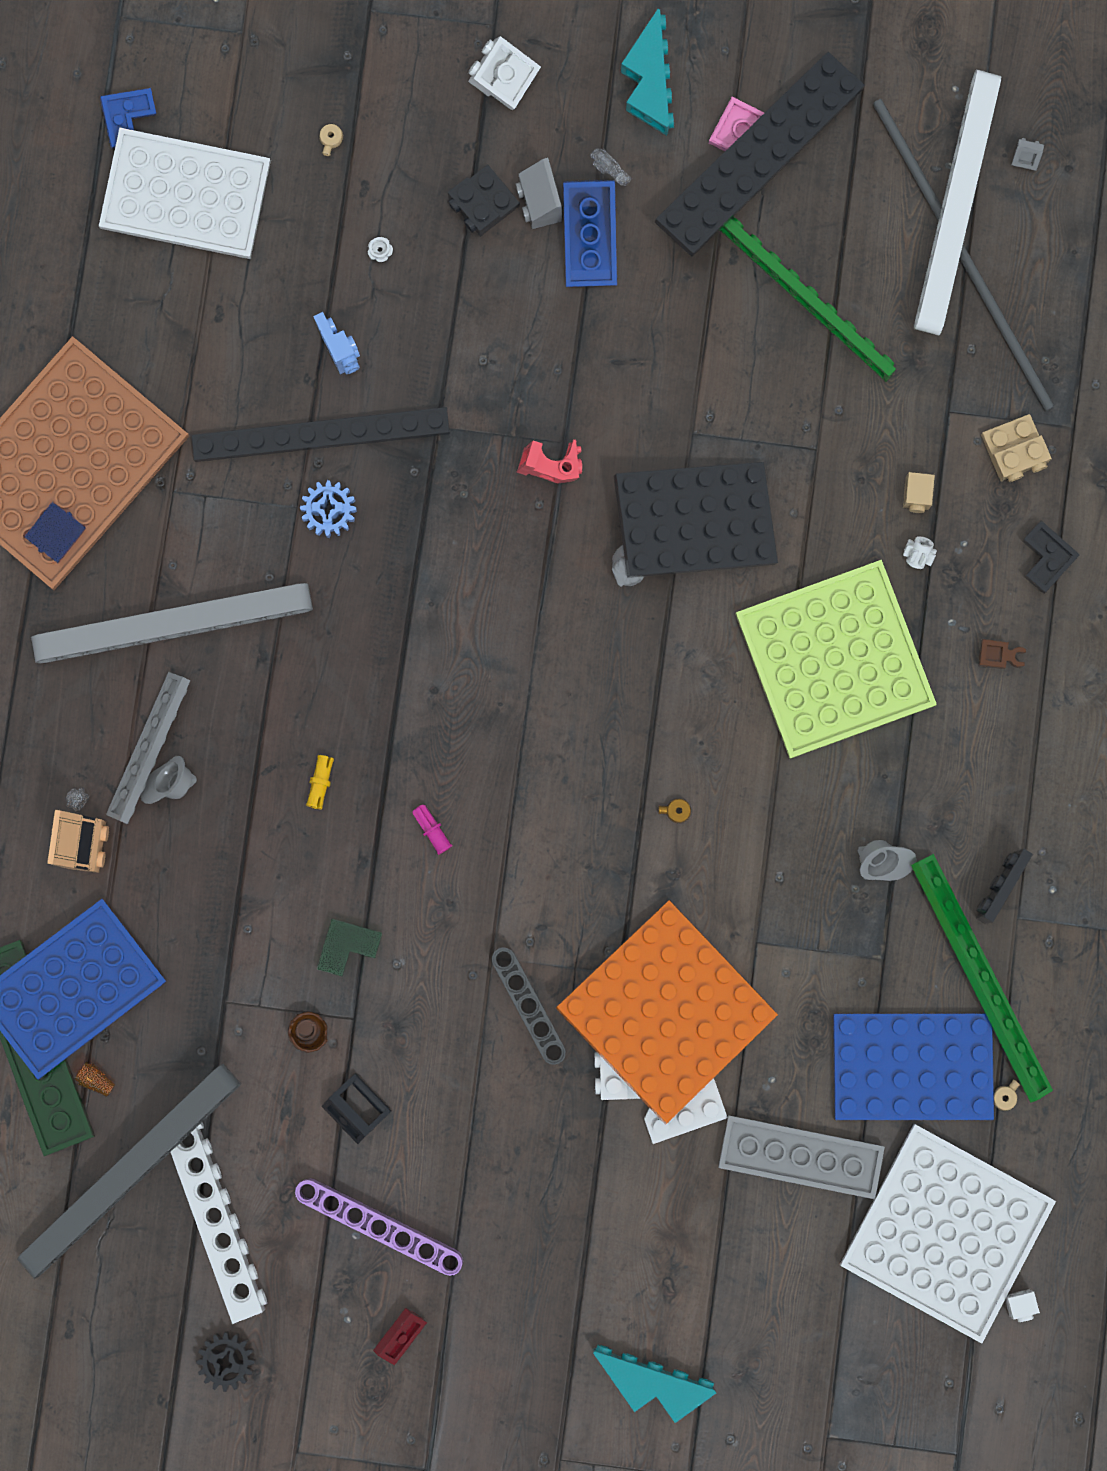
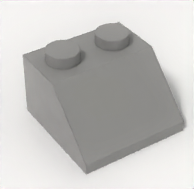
[515,158,562,229]

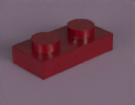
[373,1308,427,1365]

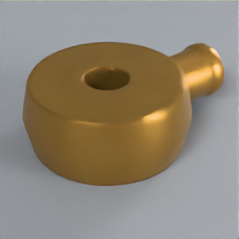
[658,799,691,823]

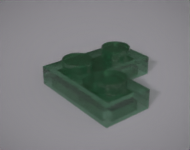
[317,919,383,977]

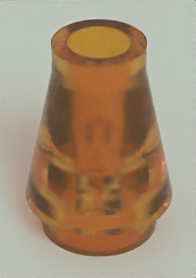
[74,1062,115,1097]

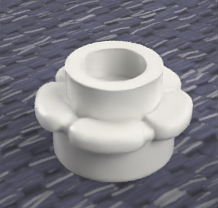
[368,237,393,262]

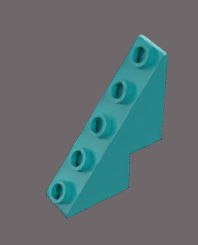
[621,9,674,136]
[593,1344,716,1423]

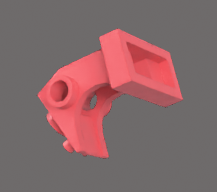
[517,439,582,484]

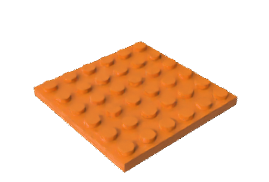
[556,900,778,1124]

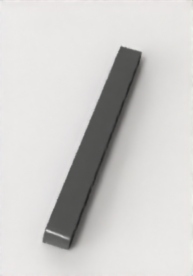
[17,1064,241,1279]

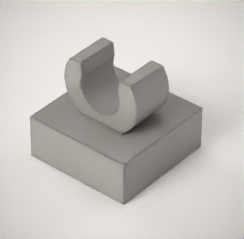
[1012,138,1044,171]

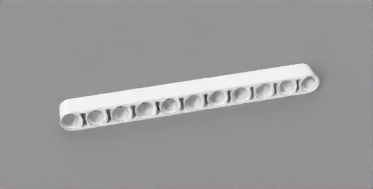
[914,69,1001,335]

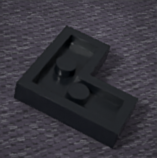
[1023,521,1080,594]

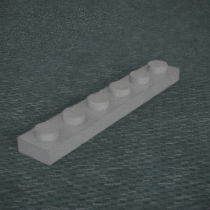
[106,672,190,824]

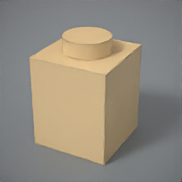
[903,472,935,513]

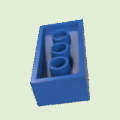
[563,180,617,287]

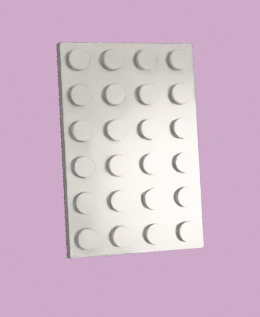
[99,128,271,259]

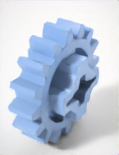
[300,480,357,538]

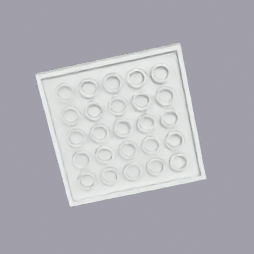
[840,1124,1056,1343]

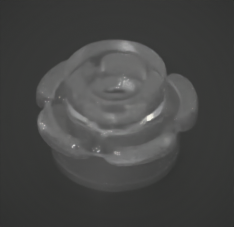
[65,787,89,812]

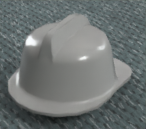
[140,756,197,804]
[858,840,917,881]

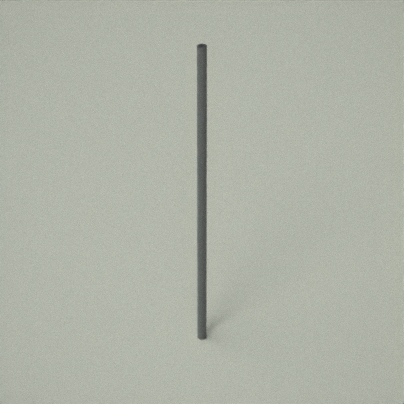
[873,99,1055,411]

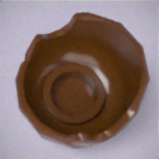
[288,1011,328,1053]

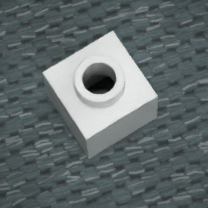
[1005,1289,1040,1322]

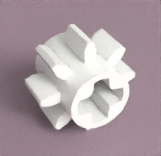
[903,536,937,569]

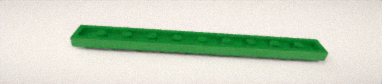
[720,217,896,382]
[911,854,1053,1103]

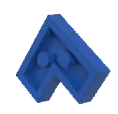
[100,88,156,149]

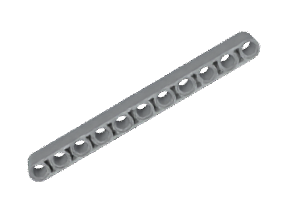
[31,583,313,663]

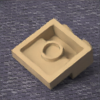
[981,414,1052,482]

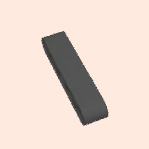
[492,947,566,1065]

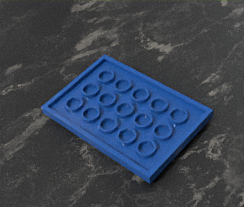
[0,899,166,1080]
[833,1014,994,1120]

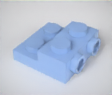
[313,312,360,374]

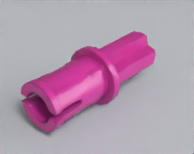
[413,804,452,855]

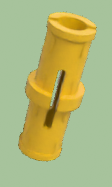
[306,755,334,810]

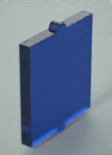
[24,502,86,563]

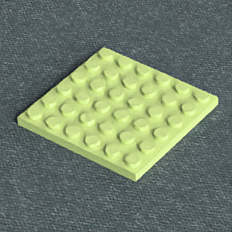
[735,560,937,759]

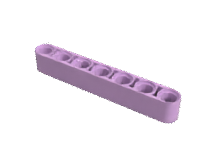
[295,1178,463,1276]

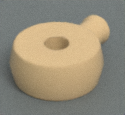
[319,124,343,156]
[993,1079,1020,1111]

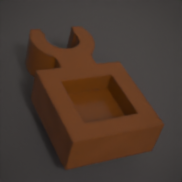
[978,639,1026,669]

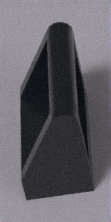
[321,1073,392,1144]

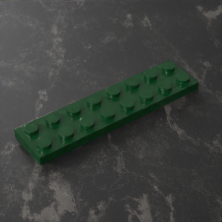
[0,940,95,1156]

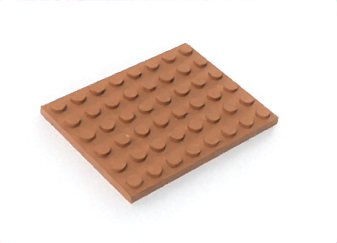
[0,336,189,590]

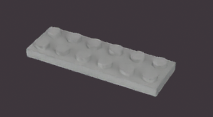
[718,1115,885,1199]

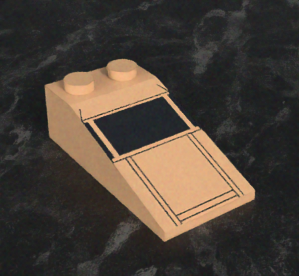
[48,810,109,873]

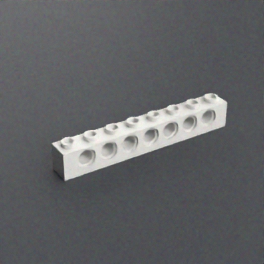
[171,1122,267,1324]

